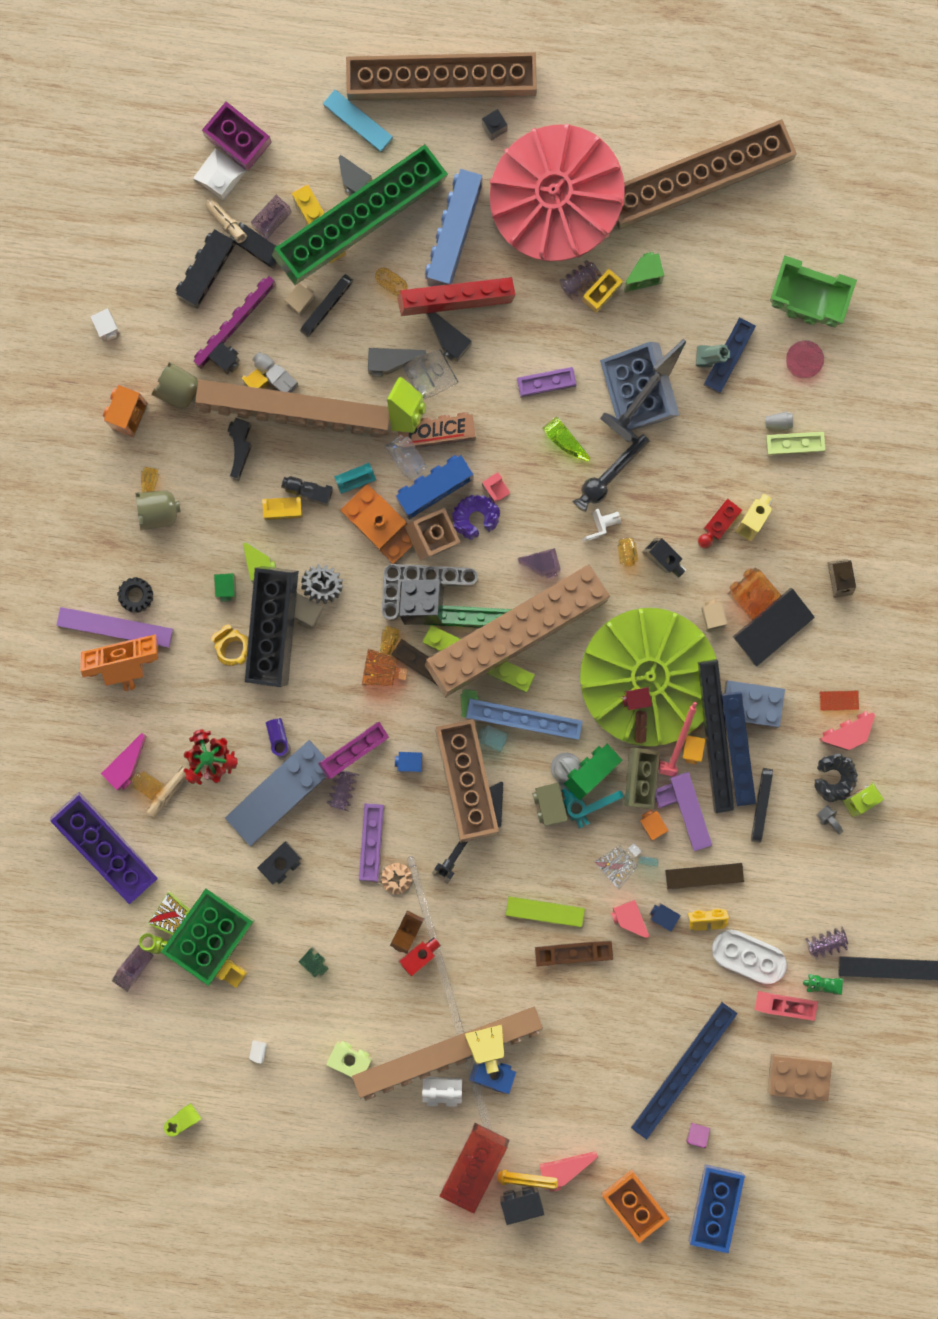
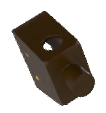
[827,559,856,598]

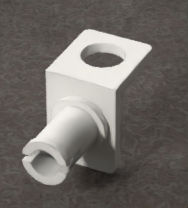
[582,509,621,542]

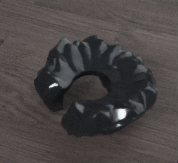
[814,754,858,802]

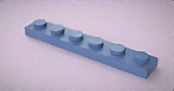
[466,698,583,740]

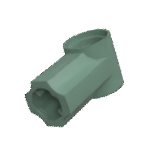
[696,344,730,367]

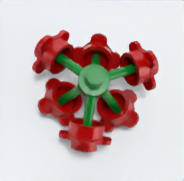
[183,729,238,785]

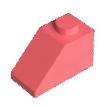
[611,900,649,938]

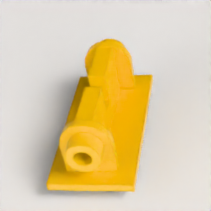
[688,909,729,931]

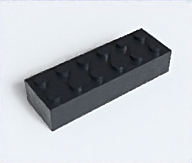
[245,566,299,687]

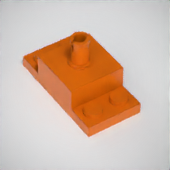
[340,484,413,564]
[81,634,158,691]

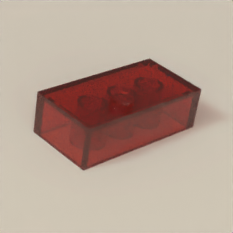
[439,1123,510,1214]

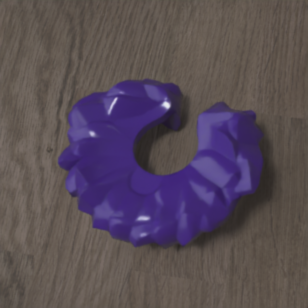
[452,495,500,540]

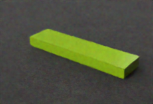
[506,896,585,927]

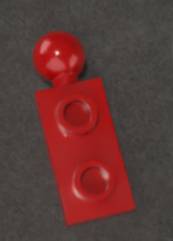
[698,498,742,549]

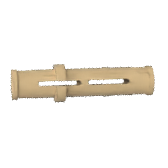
[205,198,247,243]
[145,766,186,818]

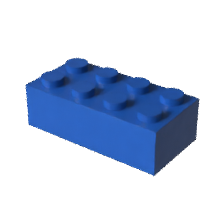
[396,455,474,520]
[688,1164,745,1253]

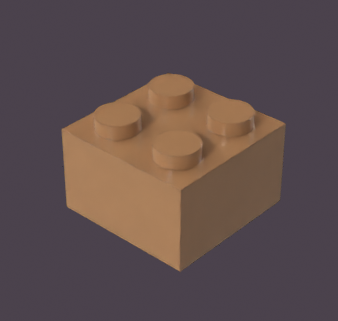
[404,508,461,561]

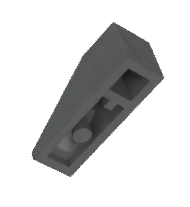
[368,348,426,377]

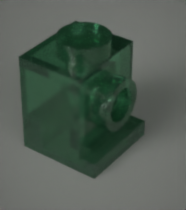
[298,947,329,977]

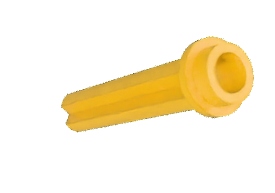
[498,1169,558,1190]

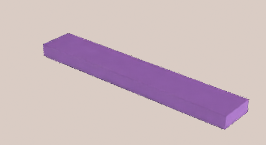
[56,607,173,648]

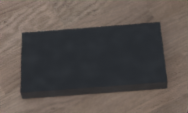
[733,588,815,666]

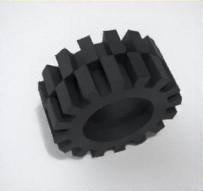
[117,577,154,613]

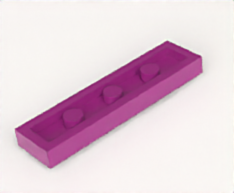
[318,722,390,779]

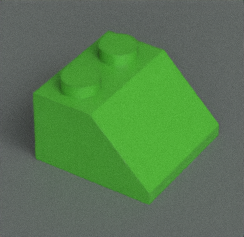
[624,252,664,292]

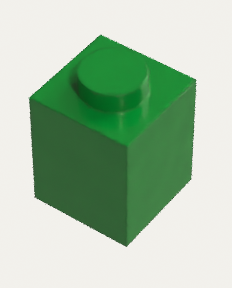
[214,573,236,602]

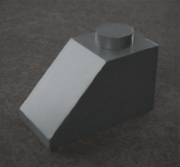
[338,155,372,196]

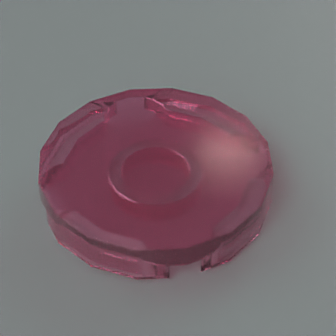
[786,340,824,378]

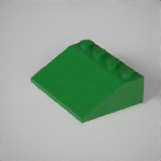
[161,888,255,986]

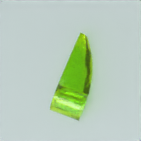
[542,416,590,461]

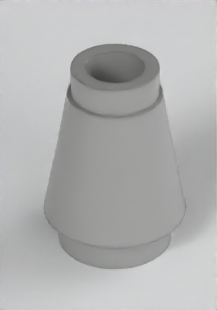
[765,411,793,430]

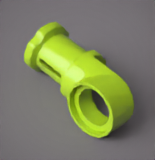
[139,933,168,955]

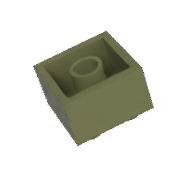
[532,783,568,826]

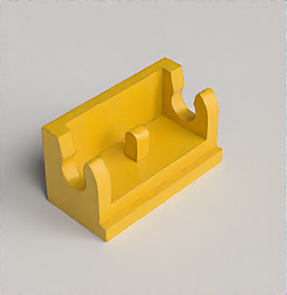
[262,496,303,520]

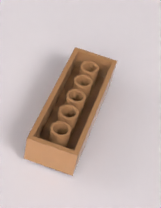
[435,719,499,843]

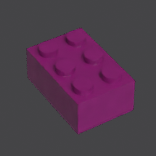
[202,101,272,171]

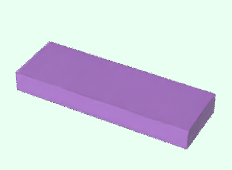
[517,367,577,397]

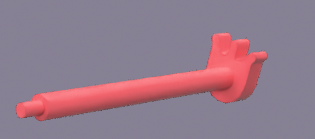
[658,702,697,776]

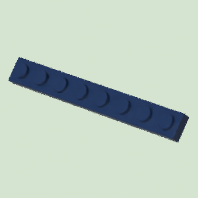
[631,1001,738,1140]

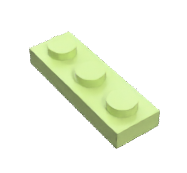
[766,432,825,455]

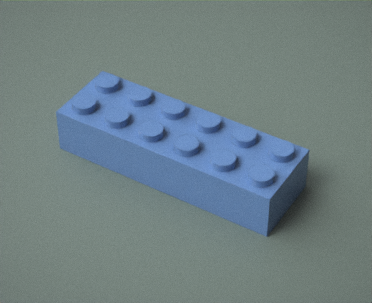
[425,169,482,286]

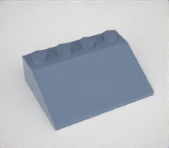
[600,342,680,430]

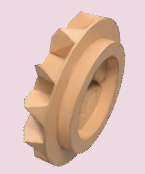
[381,863,412,894]

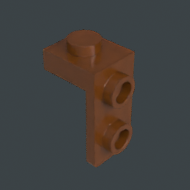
[390,910,424,954]

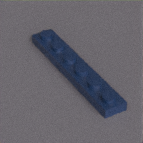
[722,691,756,806]

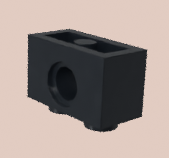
[257,841,302,885]

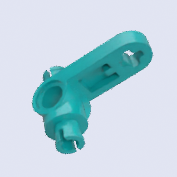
[561,788,624,828]

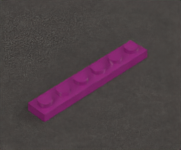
[193,276,276,369]

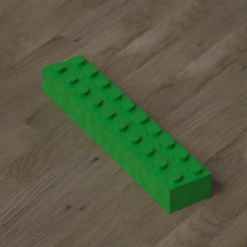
[272,144,448,286]

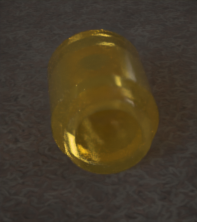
[617,538,639,567]

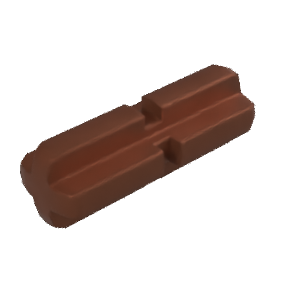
[635,710,647,744]

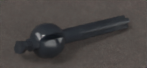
[572,434,650,512]

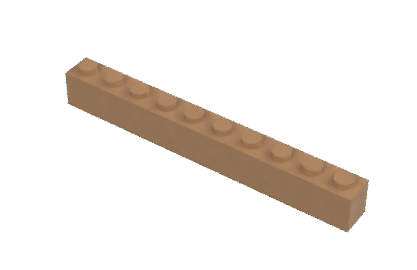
[352,1006,543,1101]

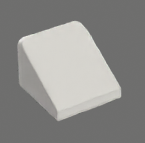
[249,1040,267,1064]

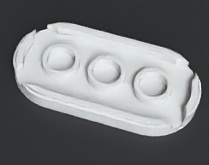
[712,930,787,984]

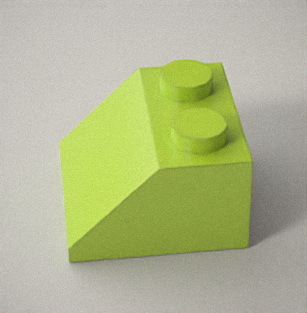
[387,377,426,433]

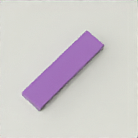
[670,772,712,851]
[359,803,384,882]

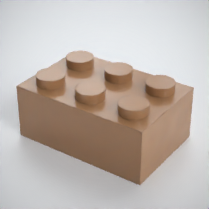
[767,1054,832,1101]

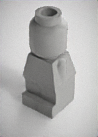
[252,352,299,393]

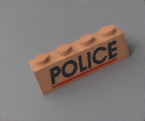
[398,412,476,450]

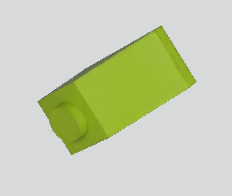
[243,543,276,582]

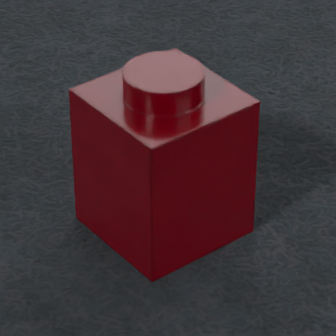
[622,687,652,710]

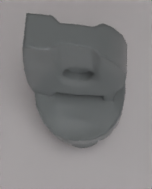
[817,805,843,835]

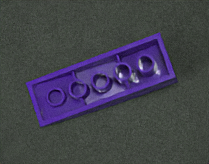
[50,792,158,905]

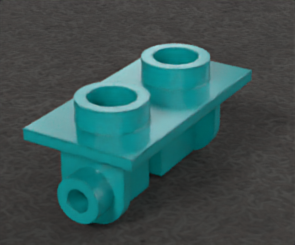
[334,463,376,494]

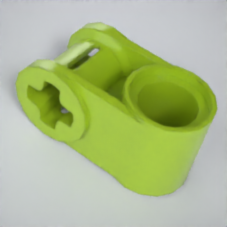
[164,1103,202,1137]

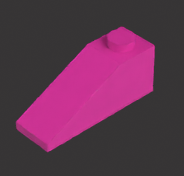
[101,733,147,790]

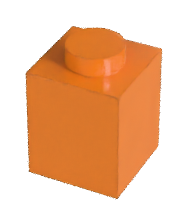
[639,810,669,841]

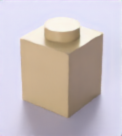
[285,283,315,316]
[701,600,727,630]

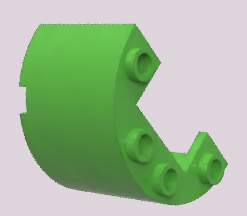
[770,255,857,328]

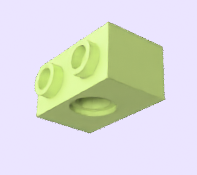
[326,1041,372,1077]

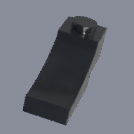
[227,417,252,481]

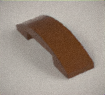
[535,941,613,967]

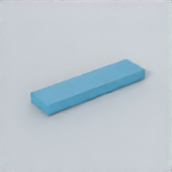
[323,89,393,152]

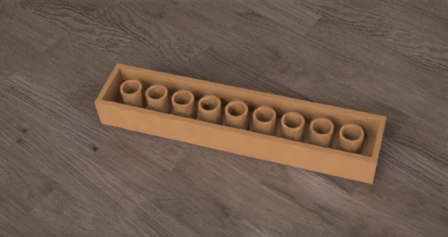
[346,52,537,101]
[616,119,797,230]
[195,379,389,438]
[425,564,610,698]

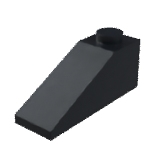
[426,312,472,362]

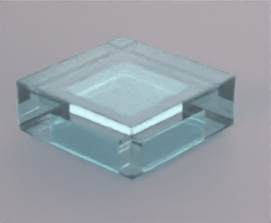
[637,856,659,867]

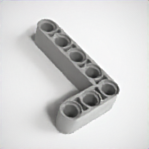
[382,564,478,621]

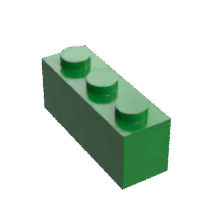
[564,743,623,801]

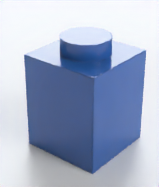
[395,752,422,772]

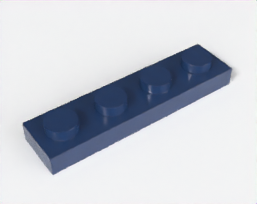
[704,317,756,394]

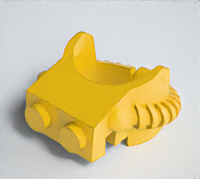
[211,624,248,666]

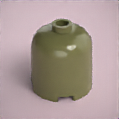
[152,361,198,409]
[135,490,181,531]

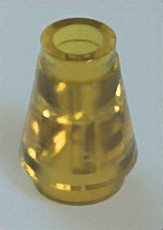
[141,466,160,492]
[379,625,400,655]

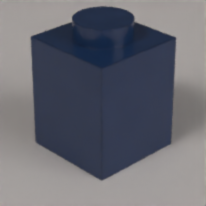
[649,903,681,932]

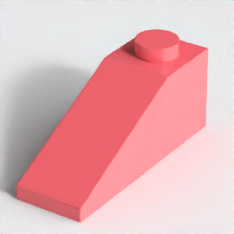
[755,991,818,1021]
[539,1151,598,1192]

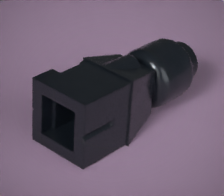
[281,476,333,506]

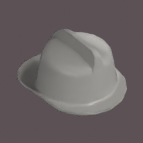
[551,752,581,793]

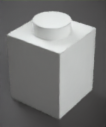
[90,308,120,341]

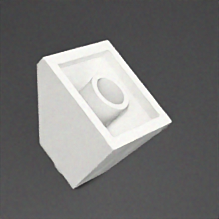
[193,148,246,201]

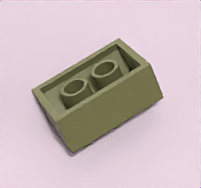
[624,748,660,809]

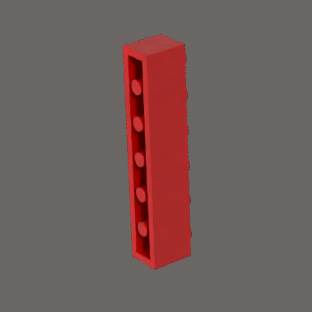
[397,277,516,316]

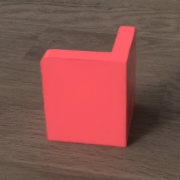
[482,472,510,503]

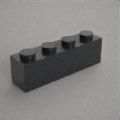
[175,229,236,309]

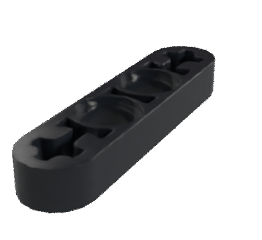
[300,274,354,337]
[751,767,773,843]

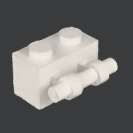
[422,1077,462,1107]

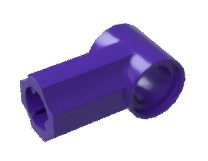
[265,718,290,757]

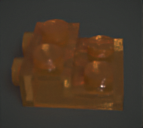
[727,568,781,620]

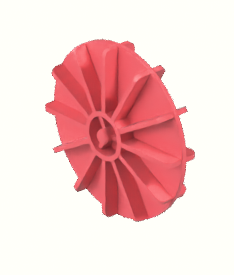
[490,124,625,262]

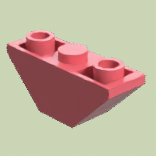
[819,711,875,751]

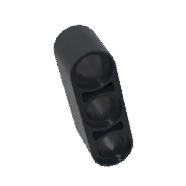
[230,222,278,269]

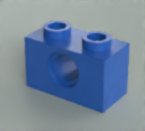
[469,1062,516,1094]

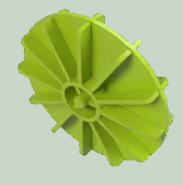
[580,608,716,746]

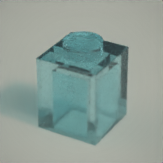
[478,725,508,752]

